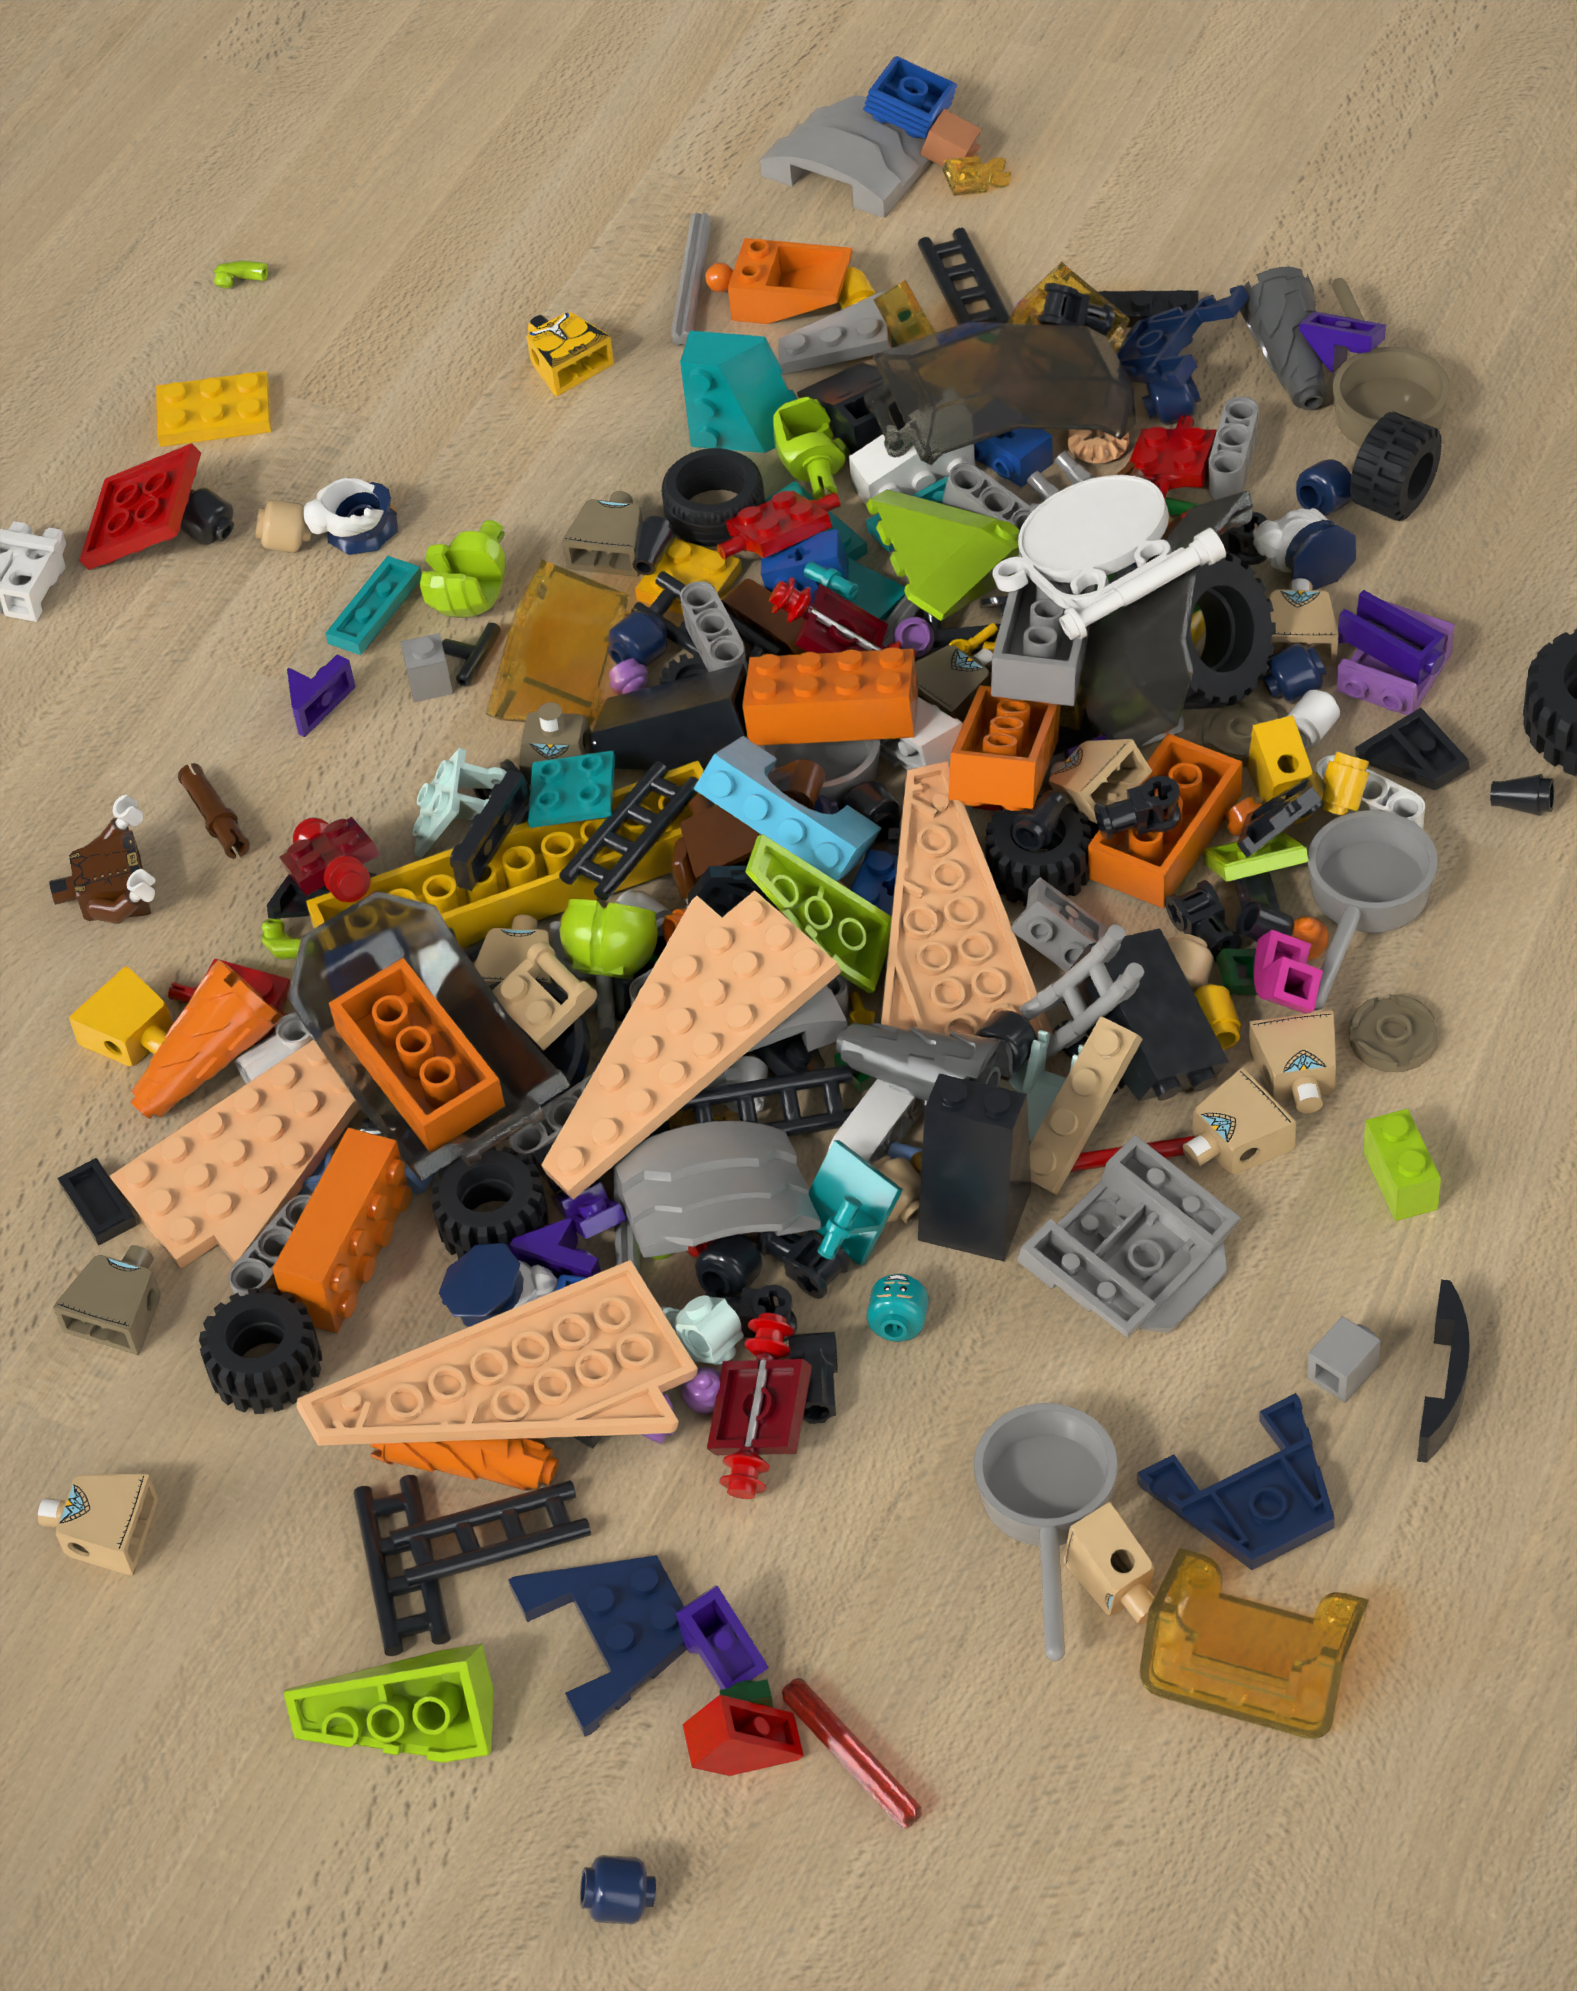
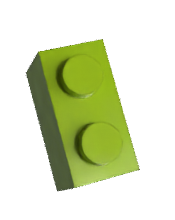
[1363,1108,1441,1221]

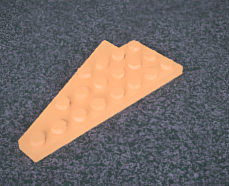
[880,761,1056,1062]
[542,891,841,1200]
[109,1025,377,1269]
[297,1260,698,1446]

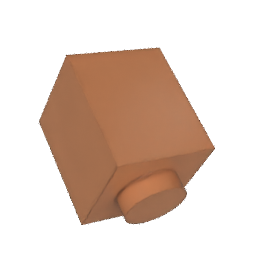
[920,109,982,175]

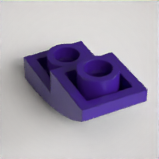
[551,1180,626,1239]

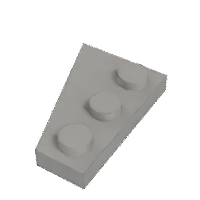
[778,289,892,375]

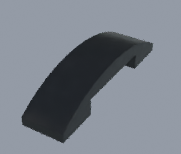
[1417,1279,1470,1463]

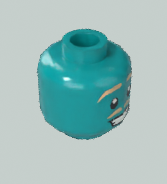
[866,1274,929,1342]

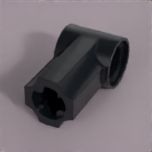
[1235,872,1294,943]
[788,1332,838,1424]

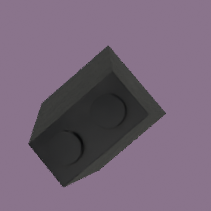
[590,664,748,770]
[1062,928,1229,1101]
[918,1073,1031,1262]

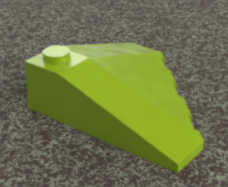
[866,489,1020,621]

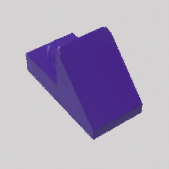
[1299,311,1386,372]
[287,654,356,737]
[509,1218,601,1280]
[676,1585,769,1690]

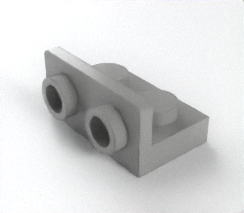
[1011,877,1106,972]

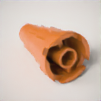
[131,959,284,1119]
[370,1438,559,1491]

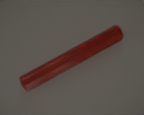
[782,1678,922,1829]

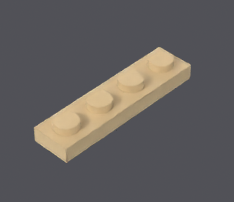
[1029,1016,1143,1196]

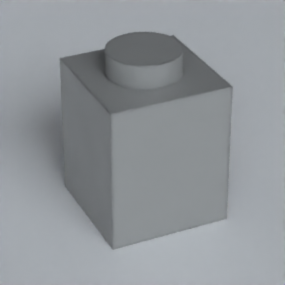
[400,633,453,702]
[1307,1316,1381,1403]

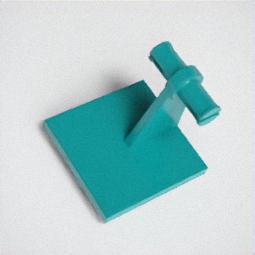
[804,558,906,621]
[528,751,615,828]
[809,1140,903,1266]

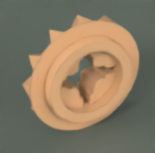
[1068,414,1129,463]

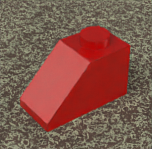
[682,1695,804,1776]

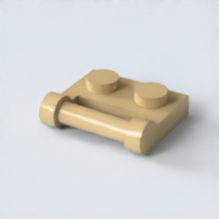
[488,941,597,1051]

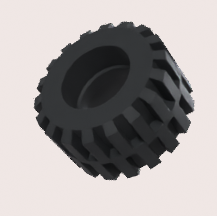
[1350,411,1442,521]
[985,795,1092,907]
[430,1145,549,1259]
[199,1288,322,1414]

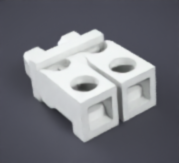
[0,521,66,622]

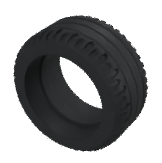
[661,448,765,547]

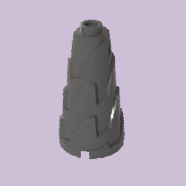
[1240,267,1327,410]
[836,1023,1013,1105]

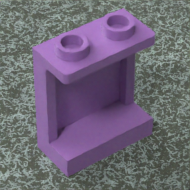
[1337,600,1455,715]

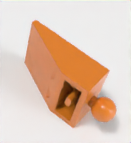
[705,238,853,324]

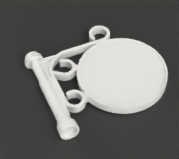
[992,475,1226,640]

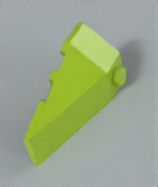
[745,834,891,994]
[283,1643,494,1763]

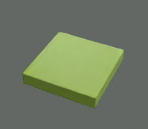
[1202,831,1309,882]

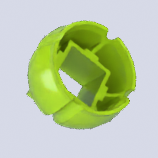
[559,899,658,980]

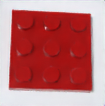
[79,443,201,570]

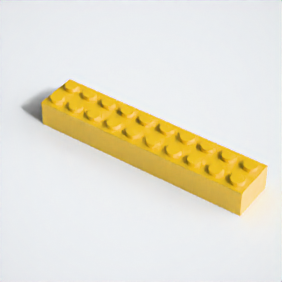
[306,761,717,965]

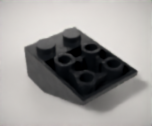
[797,362,920,455]

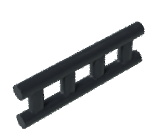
[918,228,1014,340]
[631,571,785,667]
[559,761,699,901]
[680,1064,855,1137]
[353,1475,451,1656]
[389,1480,591,1588]

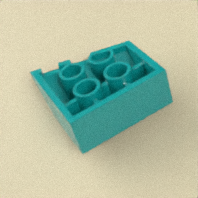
[680,330,798,453]

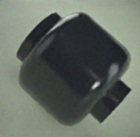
[181,487,234,545]
[840,781,902,843]
[974,1010,1037,1074]
[695,1234,763,1297]

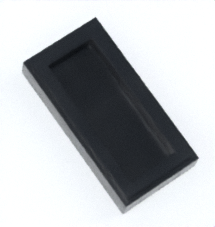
[57,1158,138,1246]

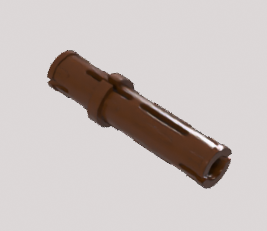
[178,763,250,859]

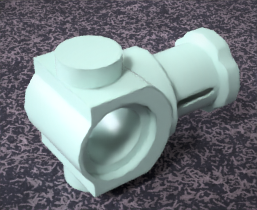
[661,1296,744,1365]

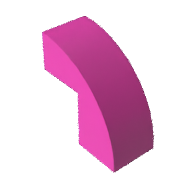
[1254,930,1323,1014]

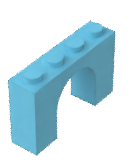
[694,736,882,882]

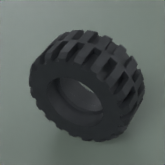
[1120,552,1276,710]
[1523,628,1577,777]

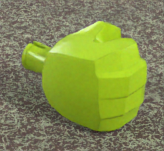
[773,396,850,500]
[420,520,506,618]

